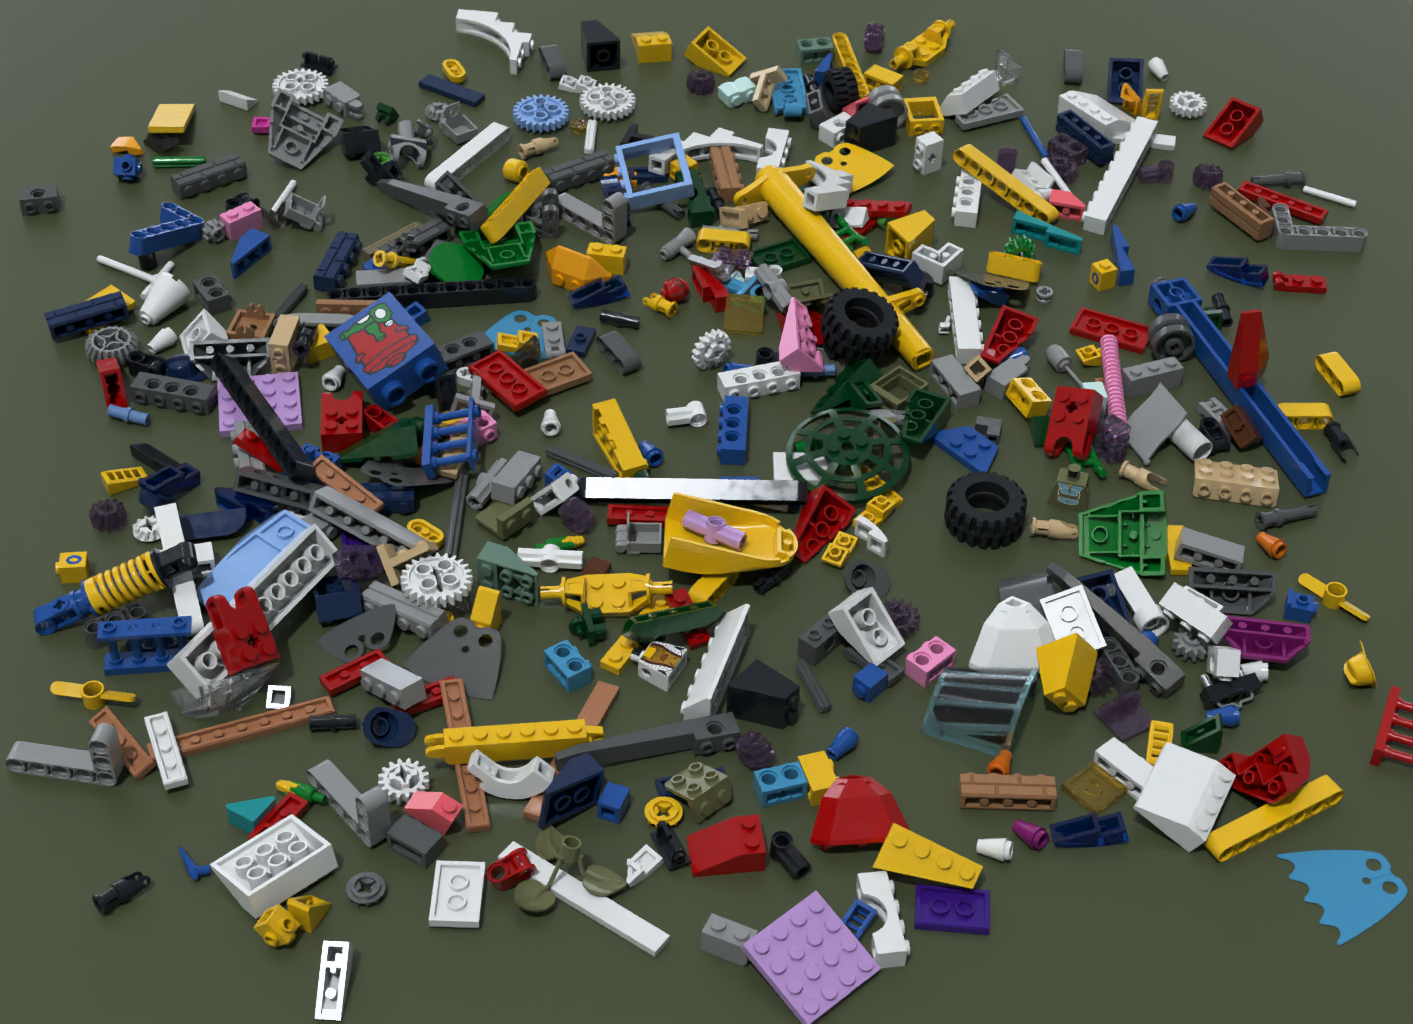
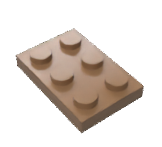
[524,351,593,397]

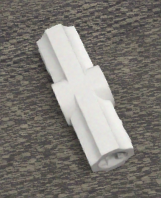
[517,544,584,573]

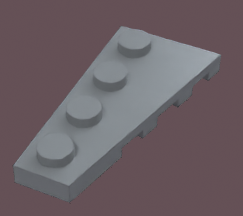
[955,93,1024,130]

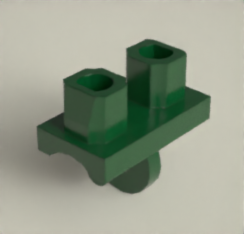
[568,603,607,647]

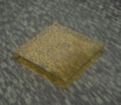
[723,293,765,335]
[1061,761,1128,817]

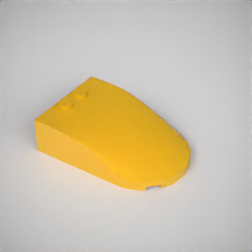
[663,492,798,574]

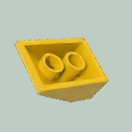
[684,26,747,77]
[631,31,672,63]

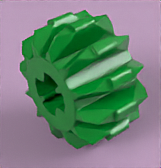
[1003,234,1035,258]

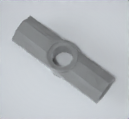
[754,263,792,315]
[466,458,508,510]

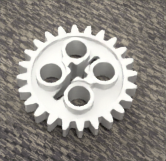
[272,68,329,106]
[580,83,636,121]
[400,553,473,609]

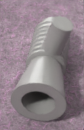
[659,227,697,260]

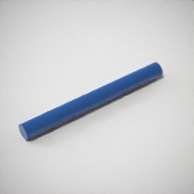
[1020,116,1050,160]

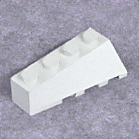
[940,69,1000,116]

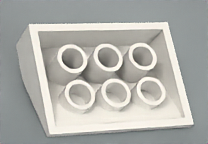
[1058,90,1135,140]
[1133,742,1236,852]
[210,814,338,919]

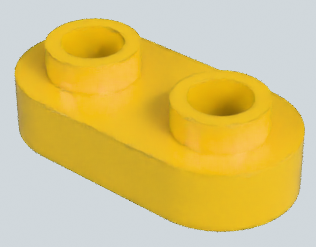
[442,59,466,84]
[407,519,444,548]

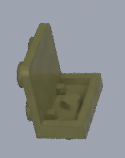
[787,278,834,306]
[476,497,534,540]
[664,762,734,823]

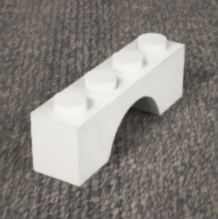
[756,128,792,174]
[856,870,910,969]

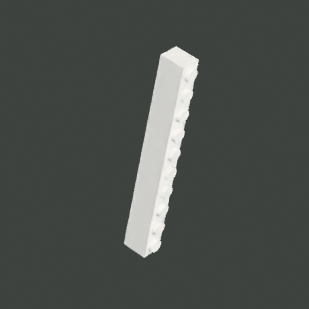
[1081,116,1158,235]

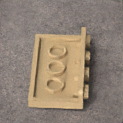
[1193,458,1279,508]

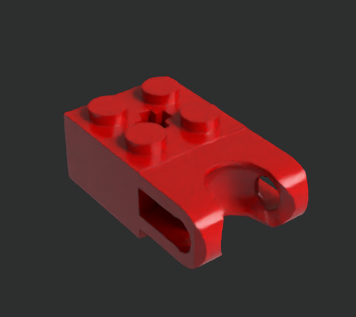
[1044,386,1104,461]
[321,391,364,453]
[206,586,280,676]

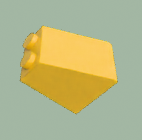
[885,210,935,260]
[1036,632,1098,712]

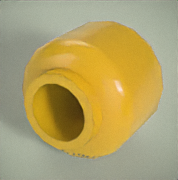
[503,158,530,183]

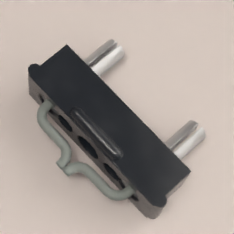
[1199,664,1264,709]

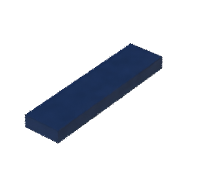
[419,74,485,107]

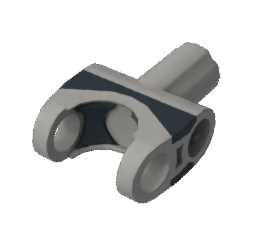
[388,120,427,168]

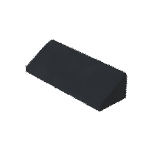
[130,443,190,483]

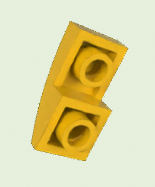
[1075,344,1103,366]
[852,495,896,527]
[821,531,859,568]

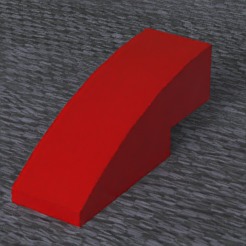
[691,265,731,313]

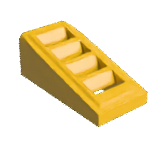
[1140,89,1164,120]
[100,466,148,496]
[1146,720,1174,766]

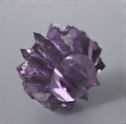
[864,23,885,52]
[686,69,715,96]
[997,147,1017,175]
[1192,163,1223,191]
[558,497,595,533]
[89,498,127,533]
[1088,657,1116,696]
[735,730,775,771]

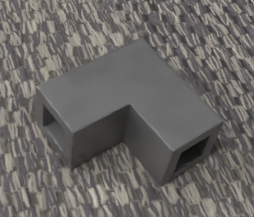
[975,416,1002,445]

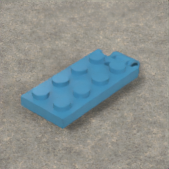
[771,68,808,117]

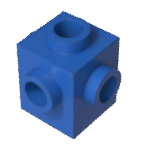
[113,154,143,181]

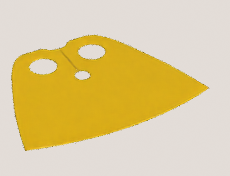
[815,143,894,192]

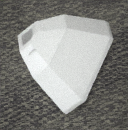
[969,596,1055,674]

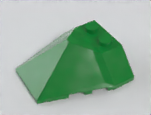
[459,221,536,271]
[1079,490,1168,576]

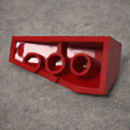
[981,305,1039,365]
[1227,309,1269,389]
[793,484,856,564]

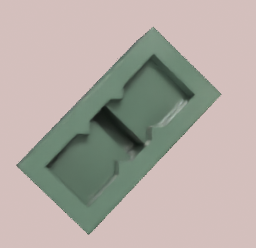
[796,37,834,65]

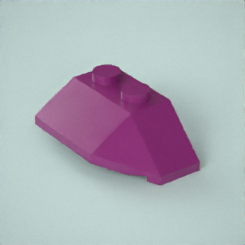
[1223,615,1311,664]

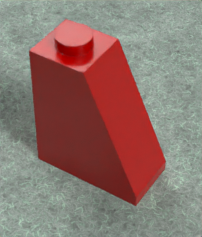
[95,357,128,409]

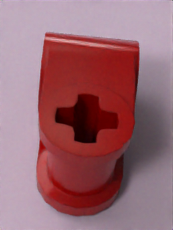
[364,405,398,434]
[486,847,537,891]

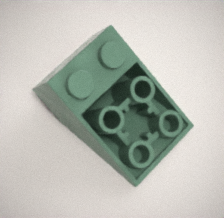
[476,541,539,607]

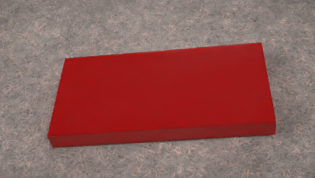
[1069,307,1149,355]
[468,350,548,412]

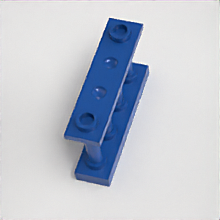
[421,397,481,479]
[97,616,192,676]

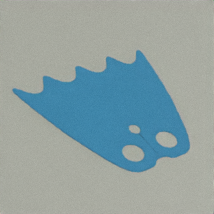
[1277,850,1408,945]

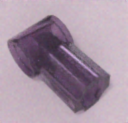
[1137,159,1175,183]

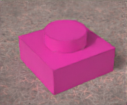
[251,117,270,134]

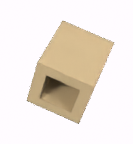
[963,354,992,383]

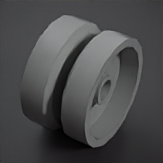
[867,85,908,127]

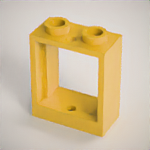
[903,97,944,136]

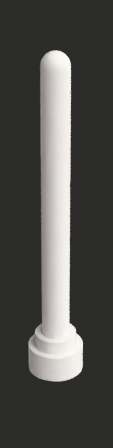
[97,255,159,286]

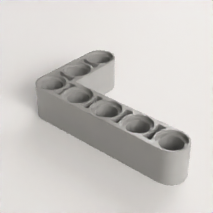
[551,192,627,245]
[1271,203,1368,252]
[5,723,124,786]
[306,759,391,848]

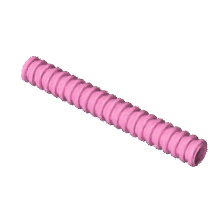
[1100,335,1128,435]

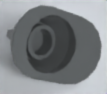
[841,560,891,598]

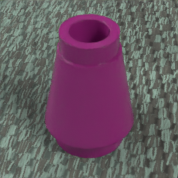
[1012,819,1049,850]

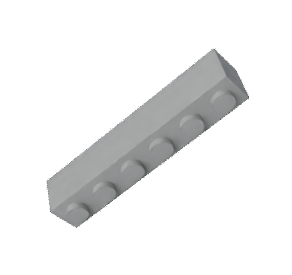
[308,486,430,565]

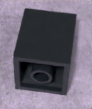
[580,20,620,72]
[843,103,898,153]
[726,659,800,730]

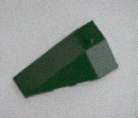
[810,358,883,415]
[902,387,952,446]
[339,418,421,463]

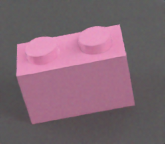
[219,201,263,241]

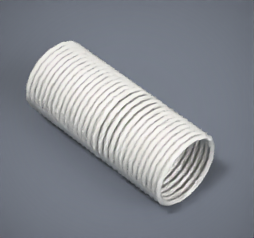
[1168,418,1213,462]

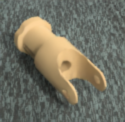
[517,137,559,160]
[1118,460,1167,491]
[1030,517,1079,539]

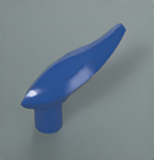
[179,846,210,880]

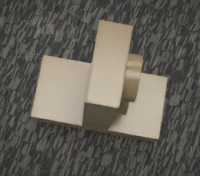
[749,66,788,112]
[719,201,769,229]
[376,539,439,587]

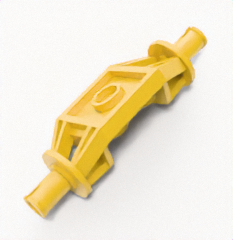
[889,19,956,70]
[540,573,673,617]

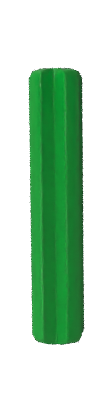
[152,156,206,168]

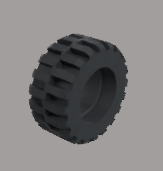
[820,287,899,361]
[944,471,1027,549]

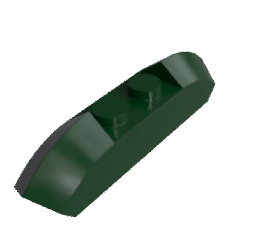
[621,600,726,642]

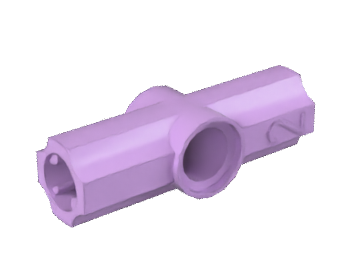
[682,509,748,551]

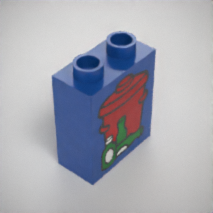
[324,292,448,411]

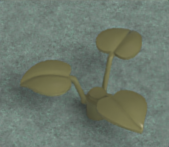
[514,825,627,912]

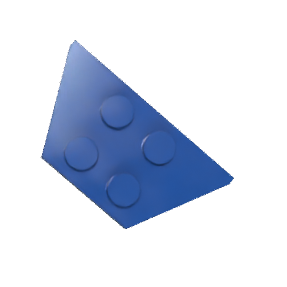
[929,426,999,474]

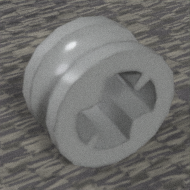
[1035,286,1053,304]

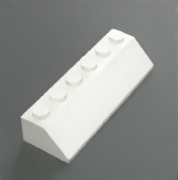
[680,604,750,721]

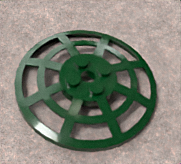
[786,408,909,505]

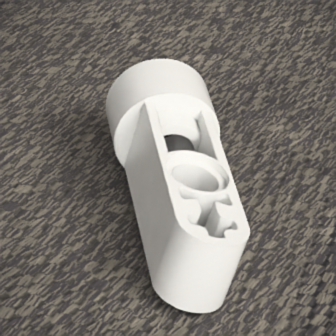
[1114,566,1169,637]

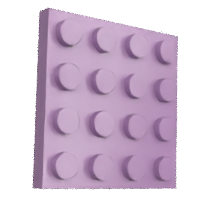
[217,372,303,438]
[741,891,881,1024]

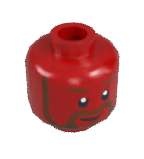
[660,277,690,303]

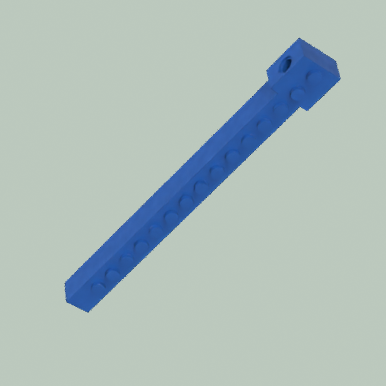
[1148,277,1331,497]

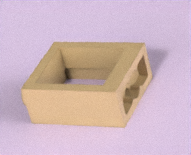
[268,314,301,374]

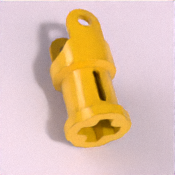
[642,293,678,318]

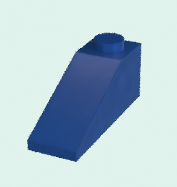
[231,228,272,279]

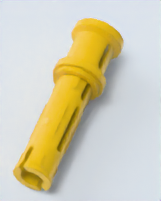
[373,250,417,269]

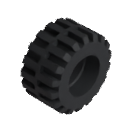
[822,66,859,113]

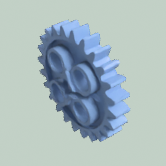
[513,94,569,133]

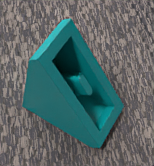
[226,796,276,834]

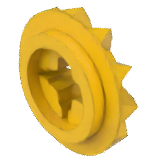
[645,797,683,828]

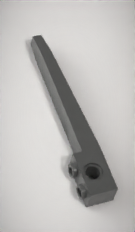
[376,179,489,231]
[1046,562,1186,700]
[554,712,741,769]

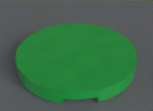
[428,242,484,282]

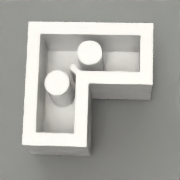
[911,242,964,285]

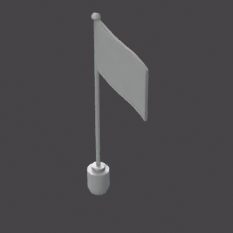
[1045,344,1187,466]

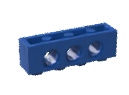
[717,395,749,466]

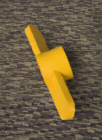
[1298,573,1370,621]
[50,681,136,710]

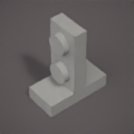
[450,375,495,418]

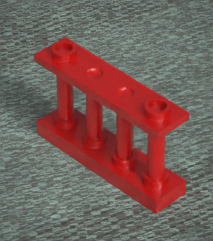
[1369,686,1413,767]

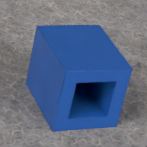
[852,662,888,703]
[597,782,630,824]

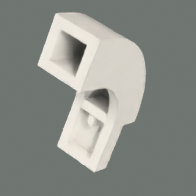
[467,749,555,799]

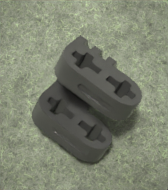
[523,188,559,239]

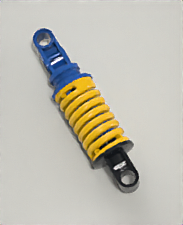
[33,541,198,635]

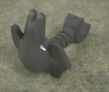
[414,119,433,145]

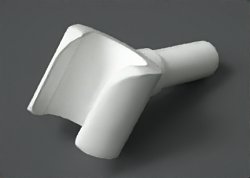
[939,316,951,334]

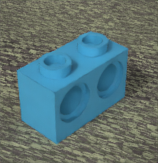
[544,639,593,693]
[753,761,808,808]

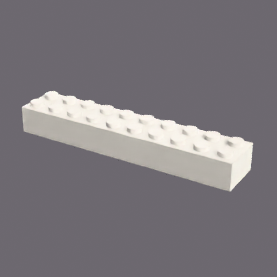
[166,523,343,699]

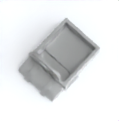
[438,102,478,144]
[284,192,326,232]
[614,512,662,555]

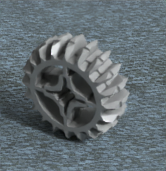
[85,325,140,367]

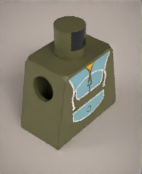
[1047,463,1090,512]

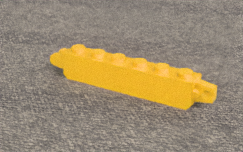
[424,719,604,765]

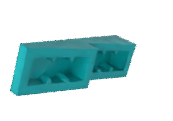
[1011,210,1083,255]

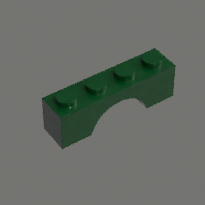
[675,169,715,228]

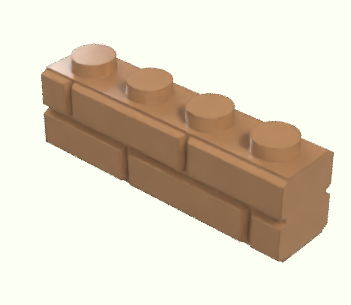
[709,146,744,203]
[1209,182,1275,241]
[958,772,1057,811]

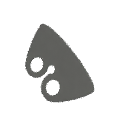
[318,604,396,663]

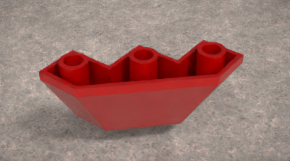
[1218,733,1310,804]
[810,775,911,849]

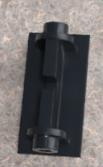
[300,51,338,75]
[650,820,691,870]

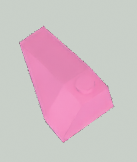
[779,297,824,372]

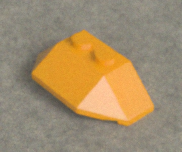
[546,245,612,295]

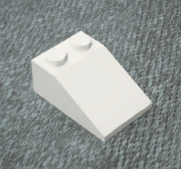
[828,587,905,666]

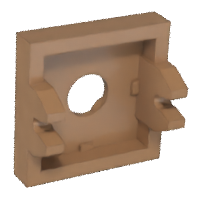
[226,303,276,339]

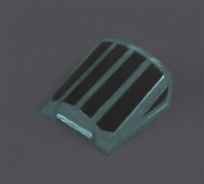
[921,667,1039,756]

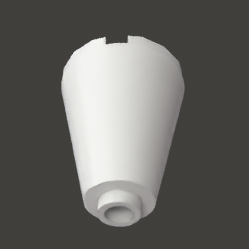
[139,272,191,325]

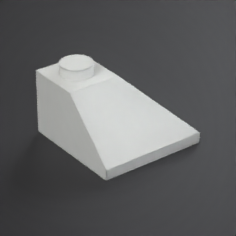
[180,309,228,356]

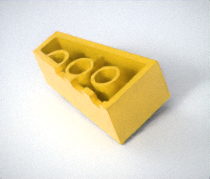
[592,398,648,478]
[872,823,983,889]

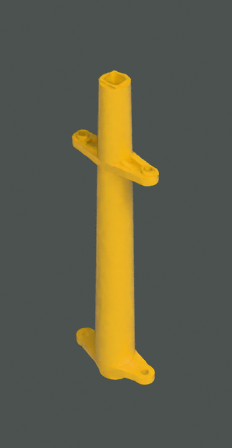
[733,163,935,371]

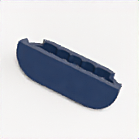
[179,508,246,541]

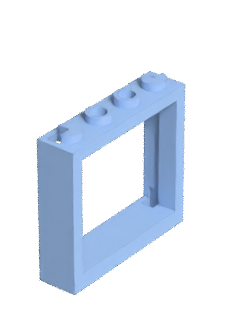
[614,132,695,210]

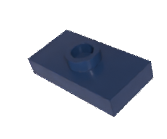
[565,325,596,358]

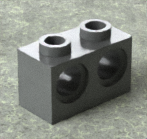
[192,274,232,316]

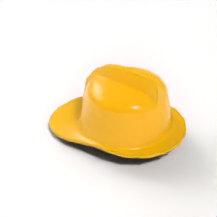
[1343,640,1377,689]

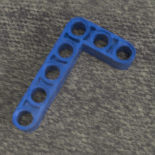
[129,202,204,256]

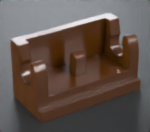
[1219,404,1264,449]

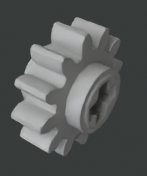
[1171,628,1212,662]

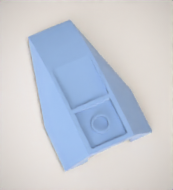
[196,509,311,608]

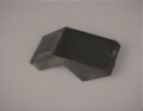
[143,133,180,155]
[261,202,296,228]

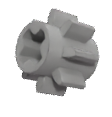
[202,218,226,243]

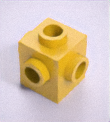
[253,904,300,948]

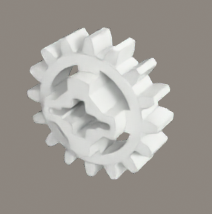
[1169,91,1207,118]
[691,329,731,370]
[378,758,430,805]

